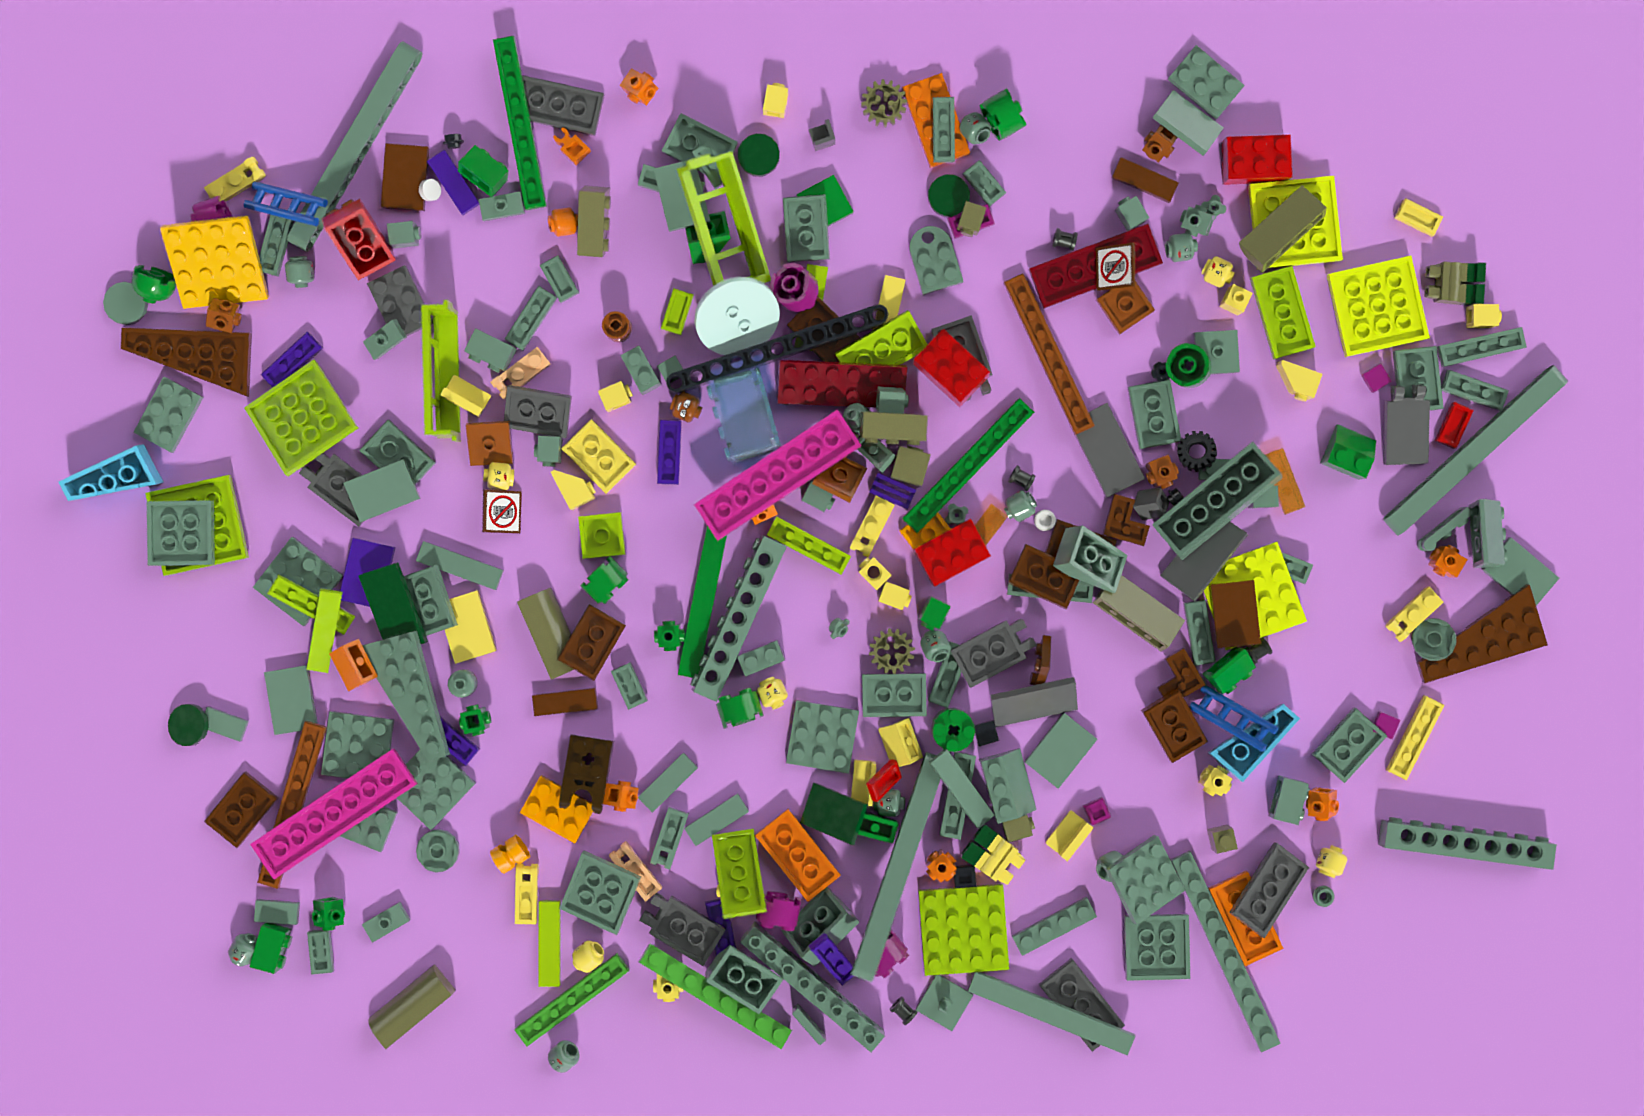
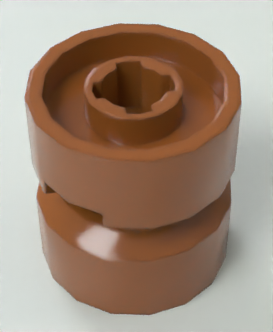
[602,311,632,342]

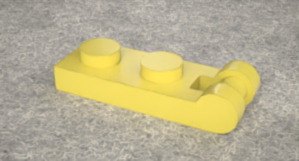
[204,156,266,202]
[850,496,895,557]
[1385,586,1443,642]
[515,863,539,924]

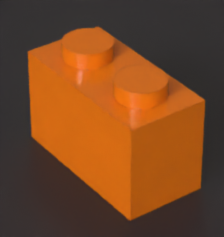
[329,639,378,692]

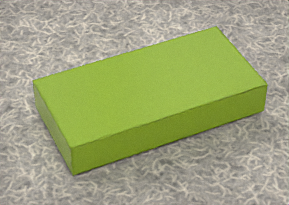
[661,288,694,335]

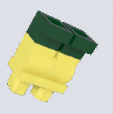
[960,823,1025,885]

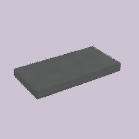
[522,75,604,136]
[1075,403,1145,498]
[1160,522,1248,601]
[990,677,1078,727]
[1229,842,1309,938]
[1039,958,1125,1052]

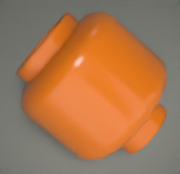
[548,207,578,237]

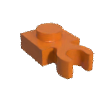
[553,127,591,166]

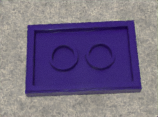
[340,538,396,607]

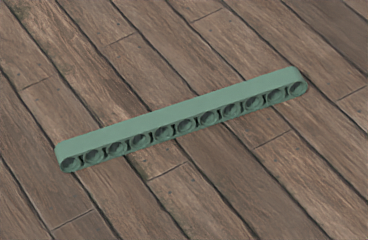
[287,41,423,252]
[1383,365,1568,536]
[851,752,941,982]

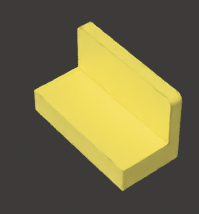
[440,375,491,417]
[879,718,923,767]
[851,759,876,806]
[1046,810,1093,862]

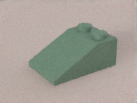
[1053,525,1128,593]

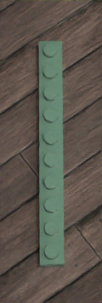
[1170,851,1281,1052]

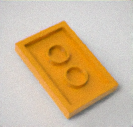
[520,775,593,843]

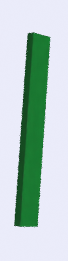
[493,36,547,210]
[902,398,1035,533]
[678,525,727,678]

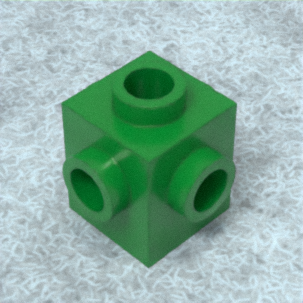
[654,621,685,651]
[459,704,492,736]
[312,897,345,931]

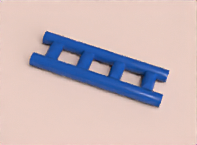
[243,181,328,226]
[1189,685,1279,752]

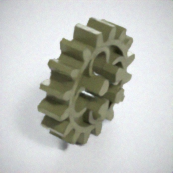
[861,79,907,128]
[869,628,915,674]

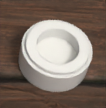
[419,179,441,201]
[1034,510,1056,531]

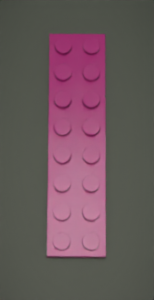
[694,410,861,541]
[250,748,418,879]

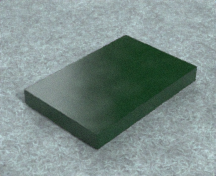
[800,783,868,845]

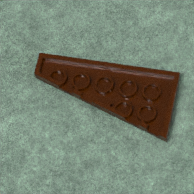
[121,328,252,397]
[1416,584,1548,683]

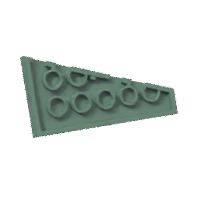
[362,631,450,760]

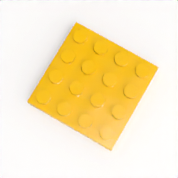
[160,216,269,309]

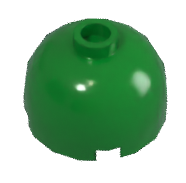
[131,265,176,304]

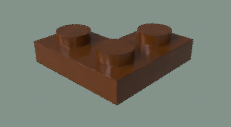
[1102,494,1150,546]
[1029,635,1051,685]
[1157,648,1205,697]

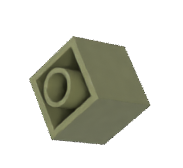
[890,446,931,487]

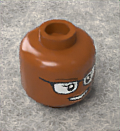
[670,391,703,423]

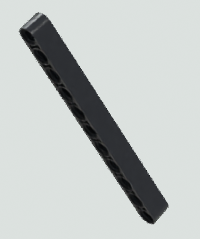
[666,304,888,394]

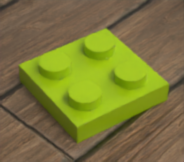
[578,512,626,559]

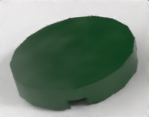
[738,133,780,177]
[928,174,970,217]
[168,704,209,746]

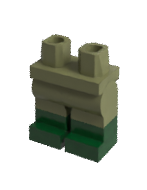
[1424,261,1486,306]

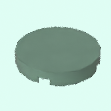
[103,282,148,325]
[1412,618,1456,661]
[416,829,460,872]

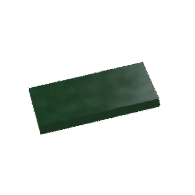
[358,562,428,644]

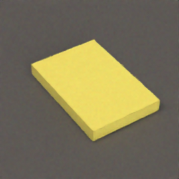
[561,419,637,494]
[445,591,497,664]

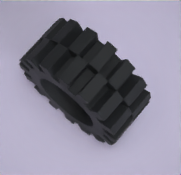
[1177,431,1217,472]

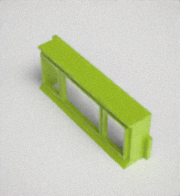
[677,151,771,286]
[421,300,461,442]

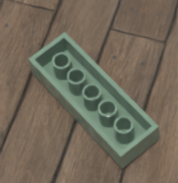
[1152,442,1283,560]

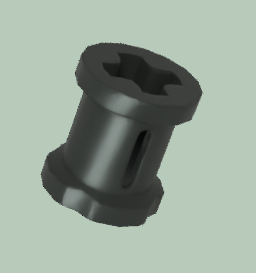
[1052,228,1078,251]
[1008,465,1036,492]
[1244,637,1273,664]
[890,997,917,1025]

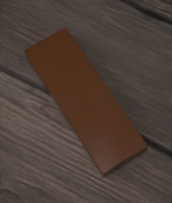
[1112,157,1179,203]
[532,688,598,716]

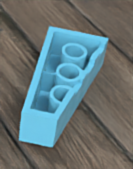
[58,444,164,501]
[1207,704,1300,782]

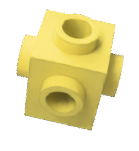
[1198,765,1232,797]
[653,974,684,1002]

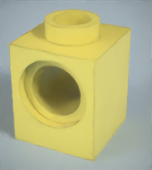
[763,83,789,118]
[1219,284,1253,316]
[1466,304,1502,328]
[598,381,633,412]
[859,557,892,590]
[878,582,912,610]

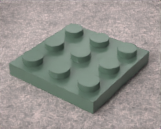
[147,501,215,566]
[252,537,344,626]
[786,700,859,773]
[321,711,394,778]
[397,749,476,830]
[1105,835,1185,925]
[559,850,641,935]
[1124,914,1191,981]

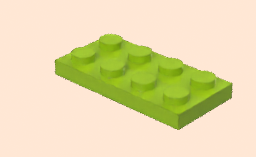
[1250,266,1316,360]
[835,310,928,365]
[712,828,767,919]

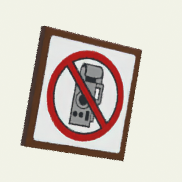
[1096,243,1135,291]
[482,489,522,534]

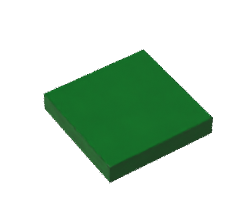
[796,175,854,227]

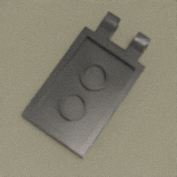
[931,315,993,401]
[1384,385,1430,465]
[299,452,364,527]
[950,619,1037,688]
[639,893,726,966]

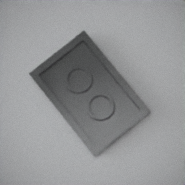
[367,265,433,336]
[504,385,572,438]

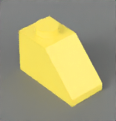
[1276,360,1323,402]
[551,470,596,510]

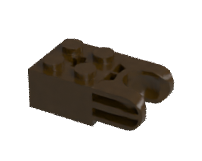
[559,734,614,814]

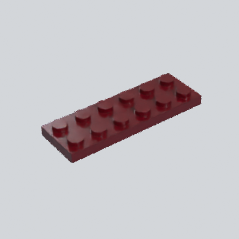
[1028,224,1163,309]
[777,360,908,408]

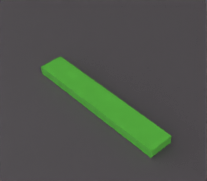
[514,953,630,1047]

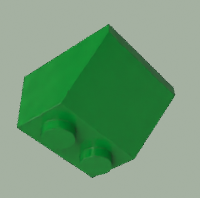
[1320,424,1376,480]
[1203,647,1256,694]

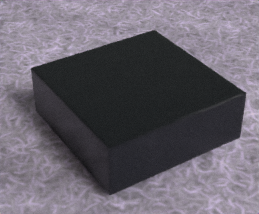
[974,720,999,747]
[954,865,976,888]

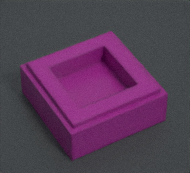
[1361,363,1392,393]
[1373,711,1400,740]
[1083,797,1111,826]

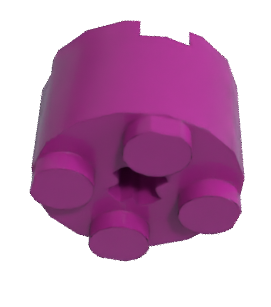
[190,195,233,222]
[770,263,819,312]
[755,891,801,931]
[875,929,909,978]

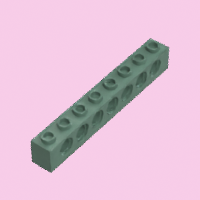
[690,535,787,702]
[1378,817,1557,870]
[740,922,885,1053]

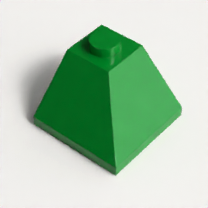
[685,211,731,264]

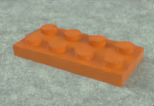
[902,73,970,168]
[755,808,841,902]
[1208,871,1284,966]

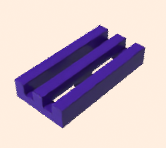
[869,473,916,510]

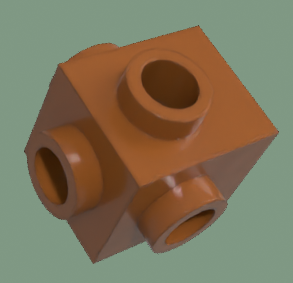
[1142,125,1178,163]
[206,298,242,333]
[1145,455,1179,490]

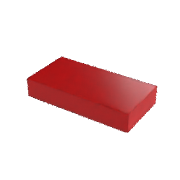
[1435,402,1474,449]
[866,759,902,802]

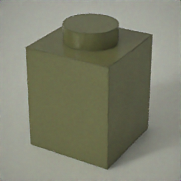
[957,201,987,237]
[1002,814,1035,842]
[1207,825,1238,854]

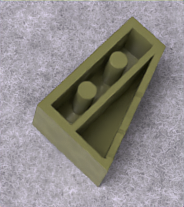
[577,186,611,257]
[859,412,928,445]

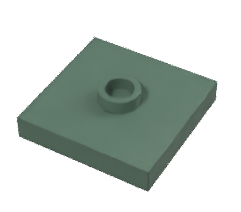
[1194,330,1240,374]

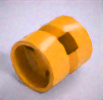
[490,834,530,874]

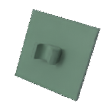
[916,975,973,1031]

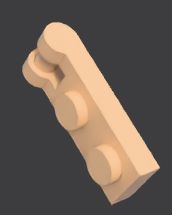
[490,347,551,400]
[609,841,663,902]

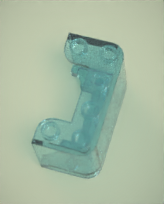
[706,367,781,465]

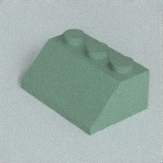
[1469,499,1507,568]
[979,748,1036,824]
[781,887,859,967]
[705,945,783,1014]

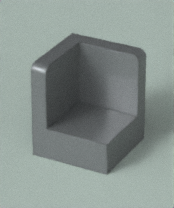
[808,119,836,151]
[1133,487,1169,520]

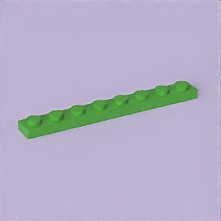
[638,943,792,1049]

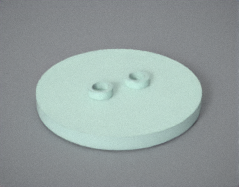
[694,277,780,355]

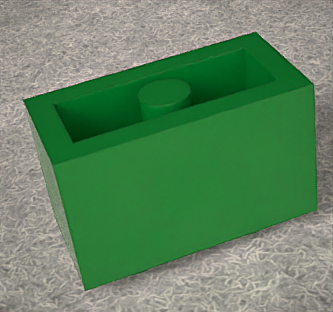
[458,145,509,198]
[918,596,951,631]
[858,812,898,844]
[249,923,292,974]

